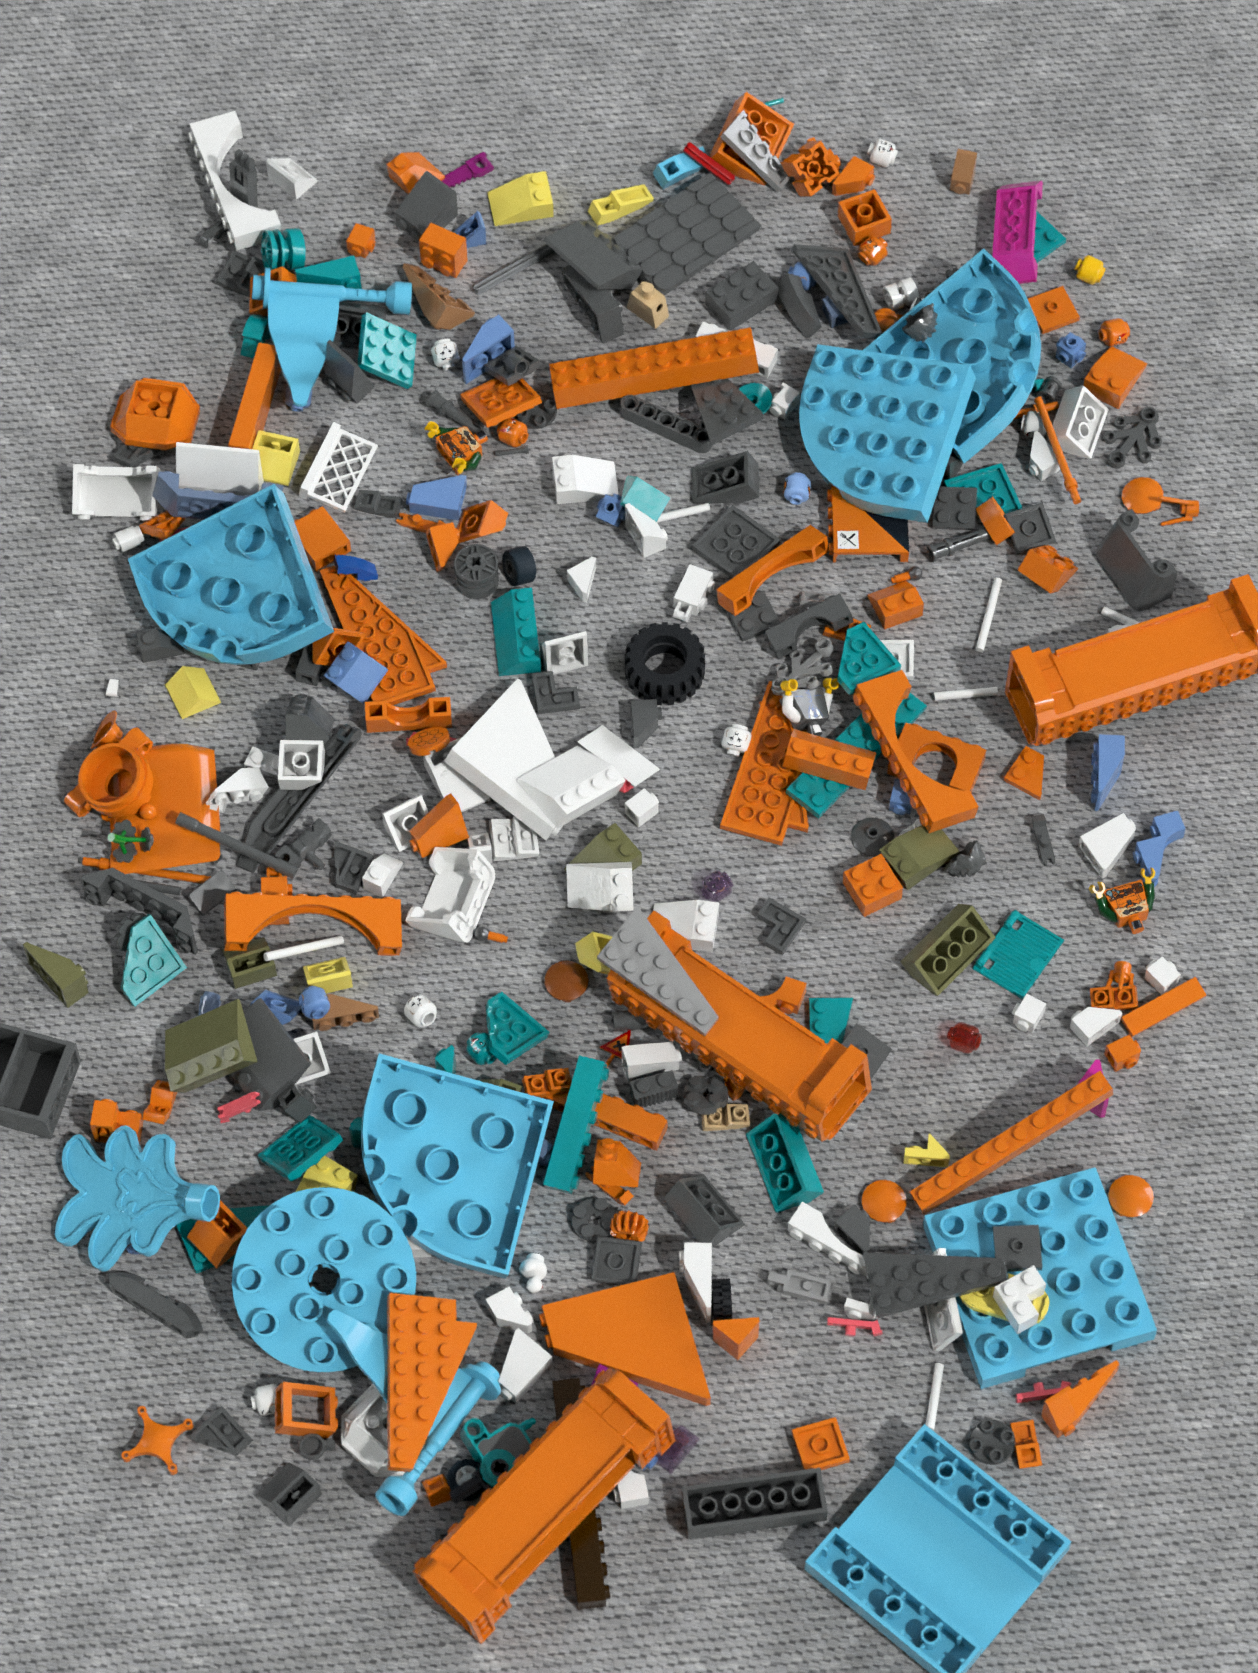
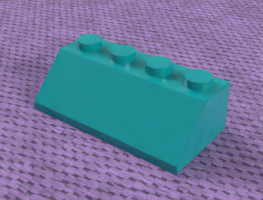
[491,588,541,676]
[746,1113,824,1213]

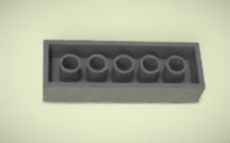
[681,1468,828,1540]

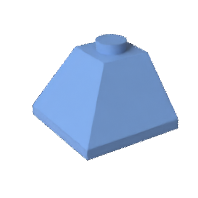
[250,990,302,1025]

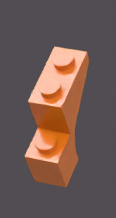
[760,976,807,1014]

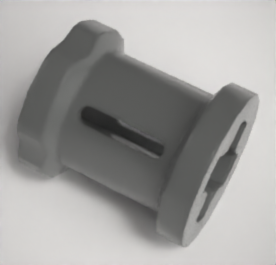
[1037,376,1062,403]

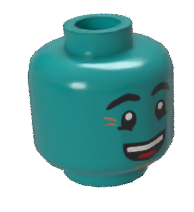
[466,1032,497,1065]

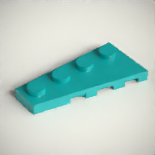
[809,998,853,1044]

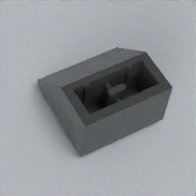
[256,1463,322,1527]

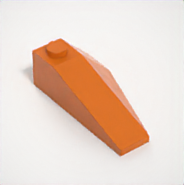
[1041,1360,1120,1438]

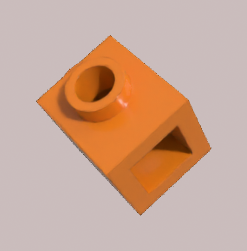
[346,223,375,258]
[1104,1034,1141,1072]

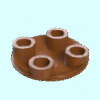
[544,961,588,1003]

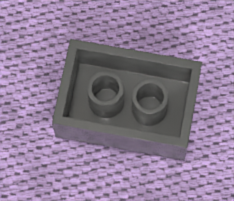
[705,261,778,330]

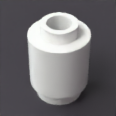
[112,526,145,553]

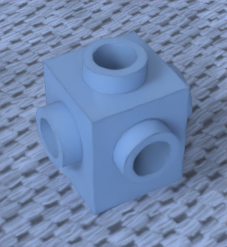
[1055,332,1086,369]
[596,493,625,527]

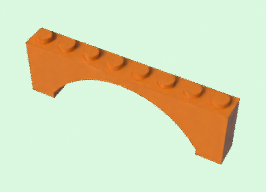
[853,670,979,833]
[224,892,402,956]

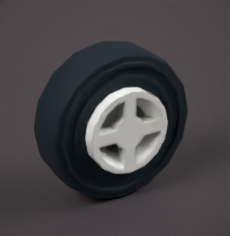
[447,1459,484,1501]

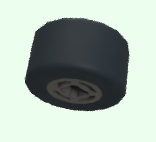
[502,546,536,586]

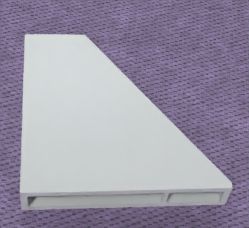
[444,679,563,840]

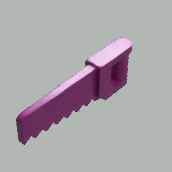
[442,152,494,187]

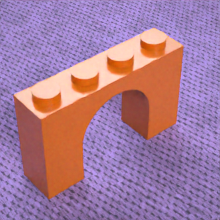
[887,723,986,793]

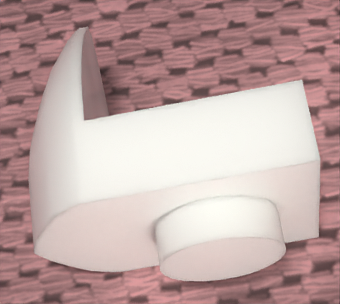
[844,1297,876,1321]

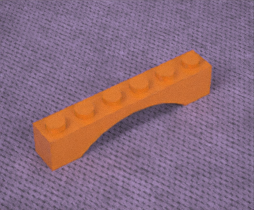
[716,525,829,616]

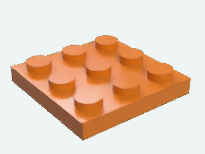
[460,378,542,428]

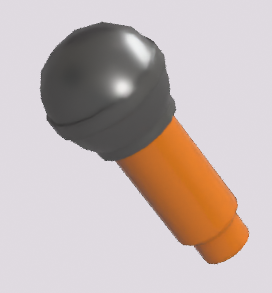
[891,566,923,584]
[475,926,508,943]

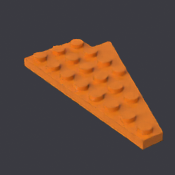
[320,565,447,705]
[720,681,809,846]
[387,1293,477,1472]

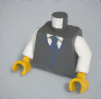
[779,678,839,736]

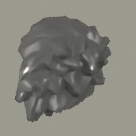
[902,303,938,342]
[943,840,987,878]

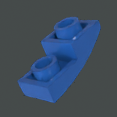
[334,555,378,581]

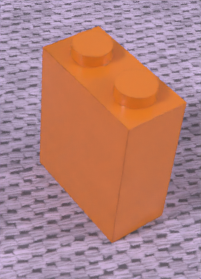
[294,506,351,572]

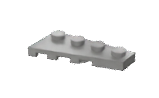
[720,110,791,192]

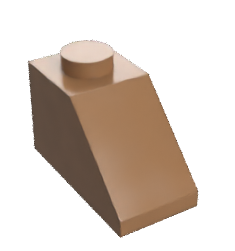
[950,149,977,194]

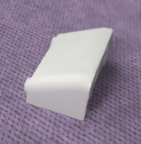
[72,464,160,521]
[405,847,495,942]

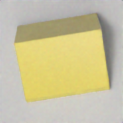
[165,666,221,719]
[303,957,353,993]

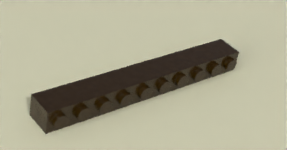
[552,1378,610,1610]

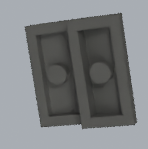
[215,250,265,297]

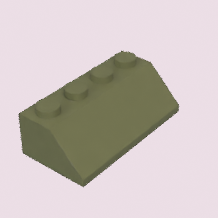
[900,904,995,996]

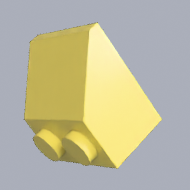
[296,1156,358,1192]

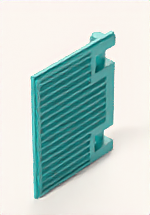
[972,910,1064,999]

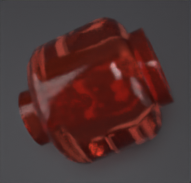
[947,1022,982,1054]

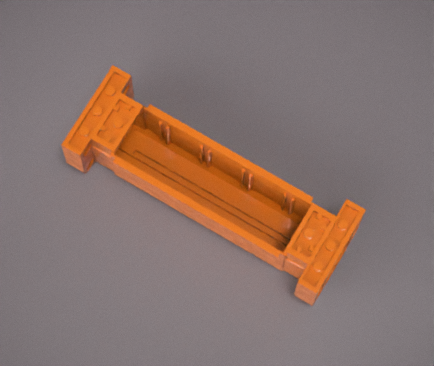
[1005,574,1258,746]
[607,910,872,1142]
[413,1367,675,1644]

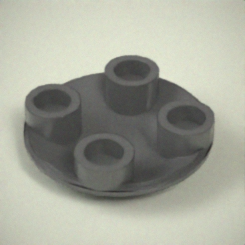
[516,394,557,429]
[969,1419,1015,1465]

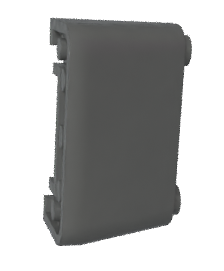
[1096,509,1177,611]

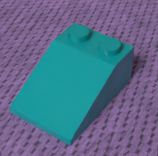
[295,255,362,301]

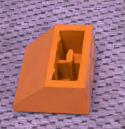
[1018,545,1079,594]
[187,1200,248,1269]

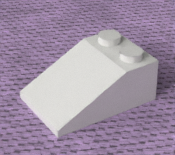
[552,455,618,504]
[540,631,588,675]
[566,862,633,911]
[653,900,719,953]
[679,1243,712,1323]

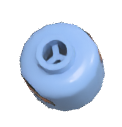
[783,472,811,505]

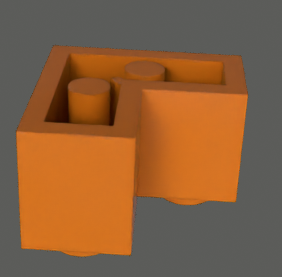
[90,1099,143,1145]

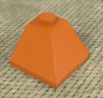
[386,152,445,194]
[457,500,508,544]

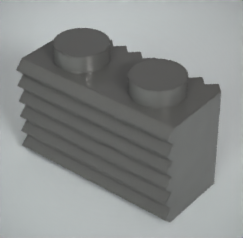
[630,1070,678,1108]

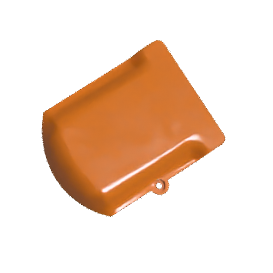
[101,743,221,874]

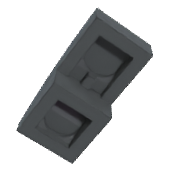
[355,490,403,519]

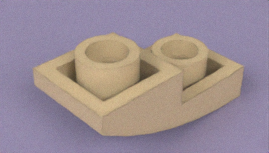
[701,1104,750,1131]

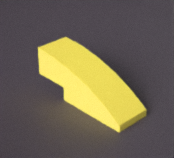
[588,184,654,226]

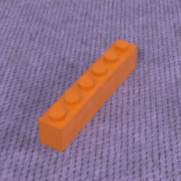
[543,1070,668,1151]

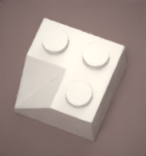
[278,740,325,790]

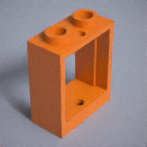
[275,1382,338,1439]

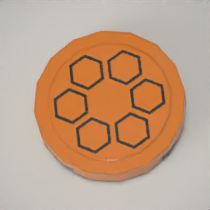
[408,727,450,756]

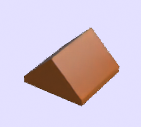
[312,628,366,666]
[713,1317,759,1360]

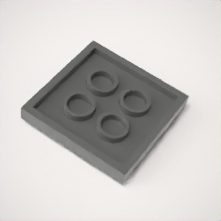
[692,505,780,579]

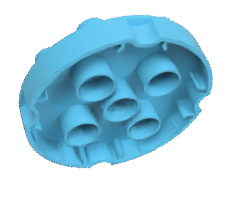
[232,1187,416,1372]

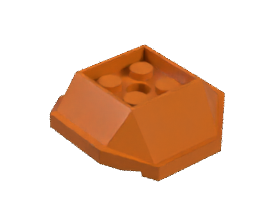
[110,378,200,450]

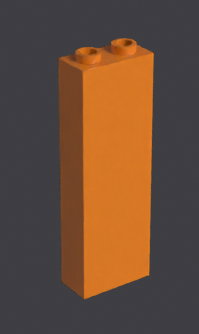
[228,343,281,449]

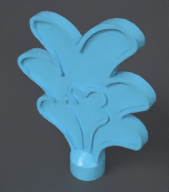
[55,1125,220,1272]

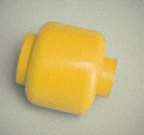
[1074,255,1106,285]

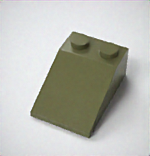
[564,823,642,871]
[879,825,960,890]
[23,942,89,1008]

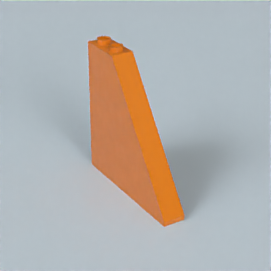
[539,1272,711,1406]

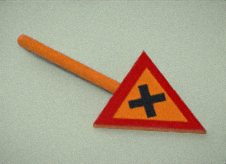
[600,1030,631,1067]

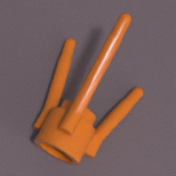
[1159,496,1199,526]
[1106,961,1135,1011]

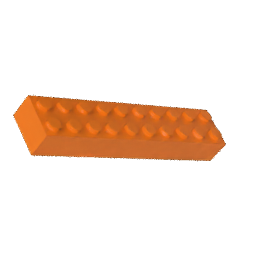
[549,327,759,409]

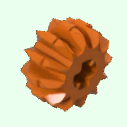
[610,1210,649,1242]

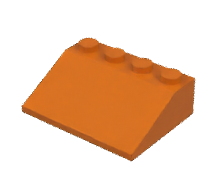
[709,92,794,186]

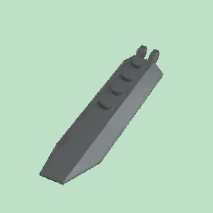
[237,724,362,873]

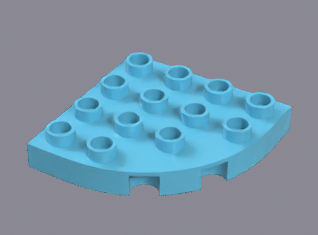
[863,248,1041,464]
[799,344,976,523]
[128,484,334,665]
[361,1053,554,1279]

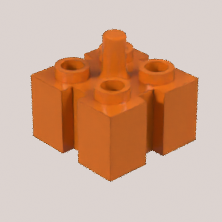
[781,140,840,197]

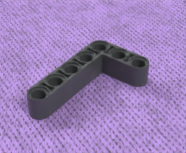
[621,395,713,453]

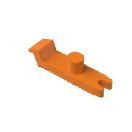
[396,513,446,533]
[585,1166,634,1206]

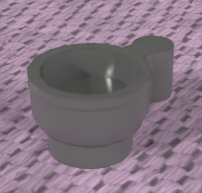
[299,1433,336,1460]

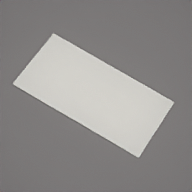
[577,725,660,786]

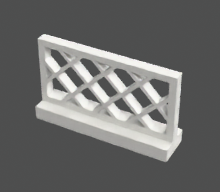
[299,422,378,513]

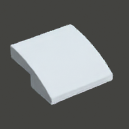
[489,816,539,861]

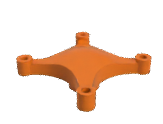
[121,1406,193,1475]

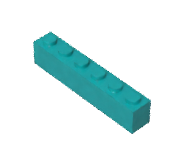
[543,1055,609,1194]

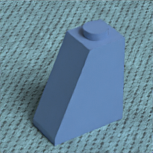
[406,475,467,521]

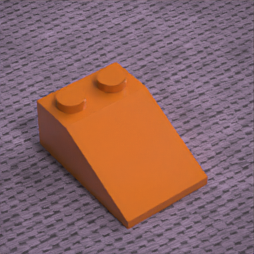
[1083,346,1148,409]

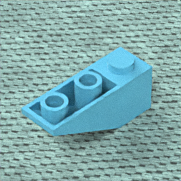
[653,146,708,189]

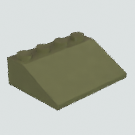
[165,999,258,1093]

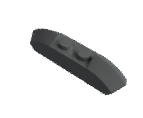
[108,1272,203,1339]

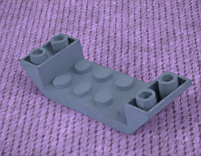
[153,471,283,520]

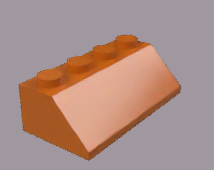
[783,729,876,790]

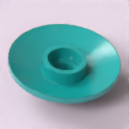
[739,383,773,414]

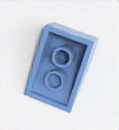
[462,315,515,384]

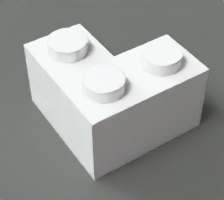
[993,1266,1046,1334]

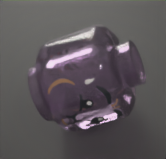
[700,870,734,902]

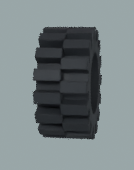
[711,1278,732,1321]

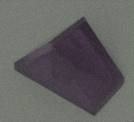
[656,1425,700,1474]

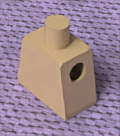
[627,281,669,329]

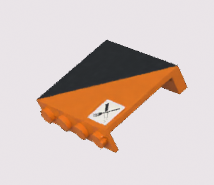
[827,484,909,562]

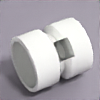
[883,277,919,311]

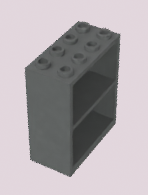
[0,1023,81,1139]

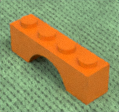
[365,697,452,733]

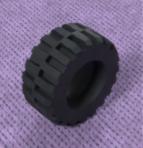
[625,622,705,706]

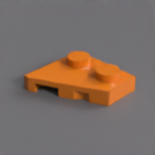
[1004,746,1044,800]

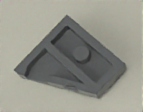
[334,841,374,894]
[189,1406,253,1456]

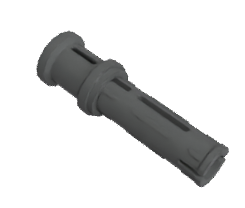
[426,390,484,434]
[926,527,990,562]

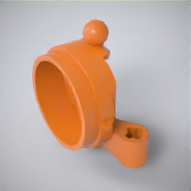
[64,727,156,820]

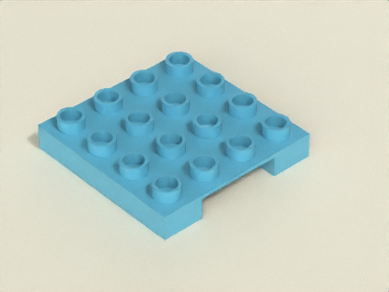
[923,1167,1157,1389]
[804,1424,1071,1673]

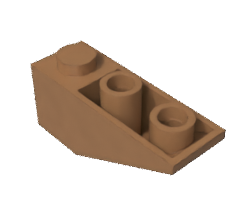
[312,994,379,1031]

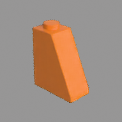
[409,793,469,858]

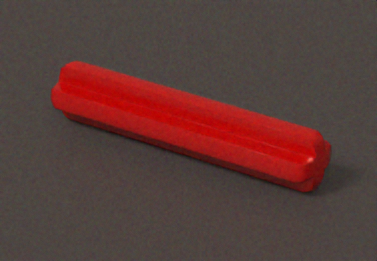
[683,142,735,185]

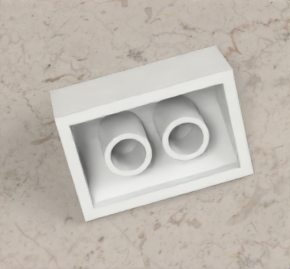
[1047,386,1109,459]

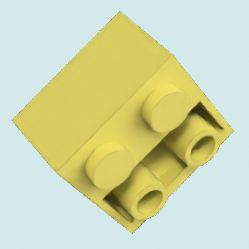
[252,430,300,486]

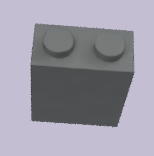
[395,171,458,242]

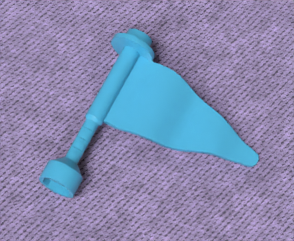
[252,267,412,407]
[326,1310,501,1516]

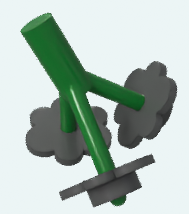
[107,820,154,863]

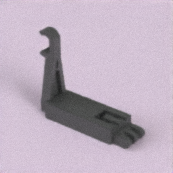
[199,149,258,249]

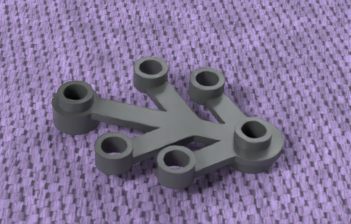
[1103,407,1162,469]

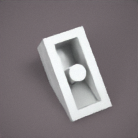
[1028,430,1061,481]
[362,853,403,898]
[1070,1007,1122,1047]

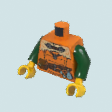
[424,421,488,475]
[1089,867,1155,934]

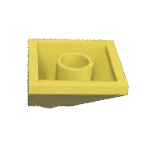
[575,932,612,974]

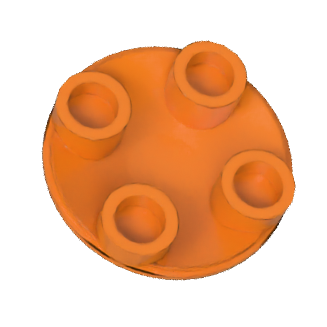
[1122,477,1163,514]
[1108,1175,1154,1217]
[862,1180,907,1223]

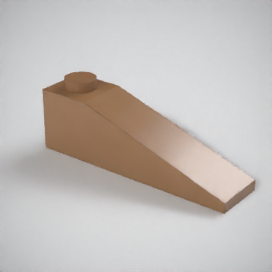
[402,263,475,330]

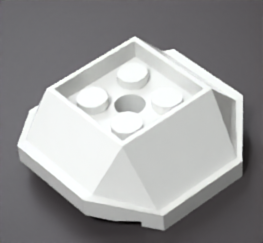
[341,1384,426,1477]

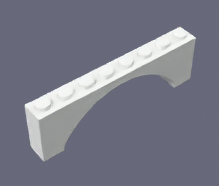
[188,111,282,250]

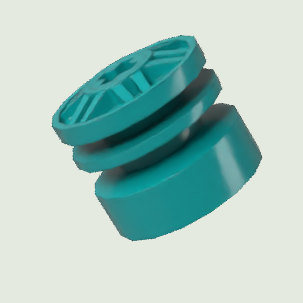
[261,228,306,271]

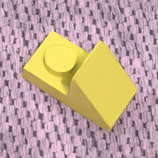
[904,1134,950,1167]

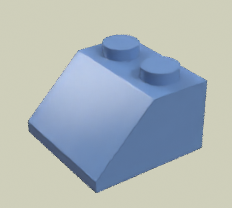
[324,641,388,704]

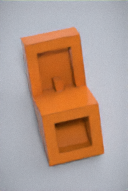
[142,1080,177,1125]

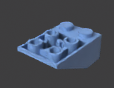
[1091,734,1125,811]

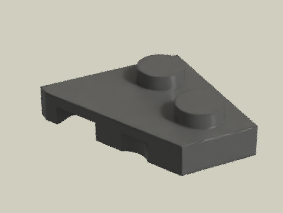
[113,443,166,467]

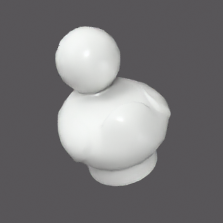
[519,1253,547,1293]

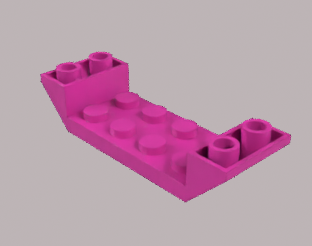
[992,180,1043,284]

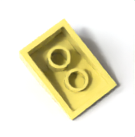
[487,171,554,226]

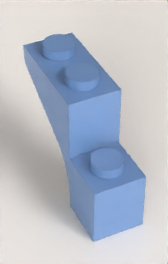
[1133,811,1185,887]

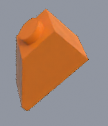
[832,156,875,196]
[426,522,460,572]

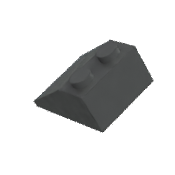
[325,340,375,403]
[692,451,760,504]

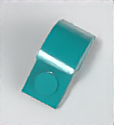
[240,314,270,359]

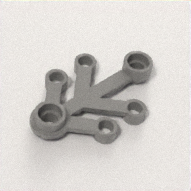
[771,638,834,696]

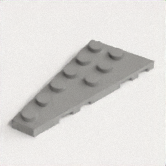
[597,906,719,1036]

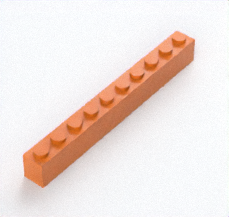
[910,1071,1113,1215]

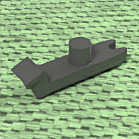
[1031,814,1055,866]

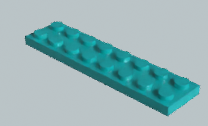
[786,693,927,819]

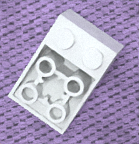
[423,737,490,812]

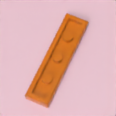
[1121,977,1207,1038]

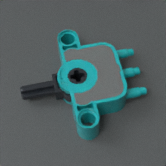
[449,1417,536,1504]

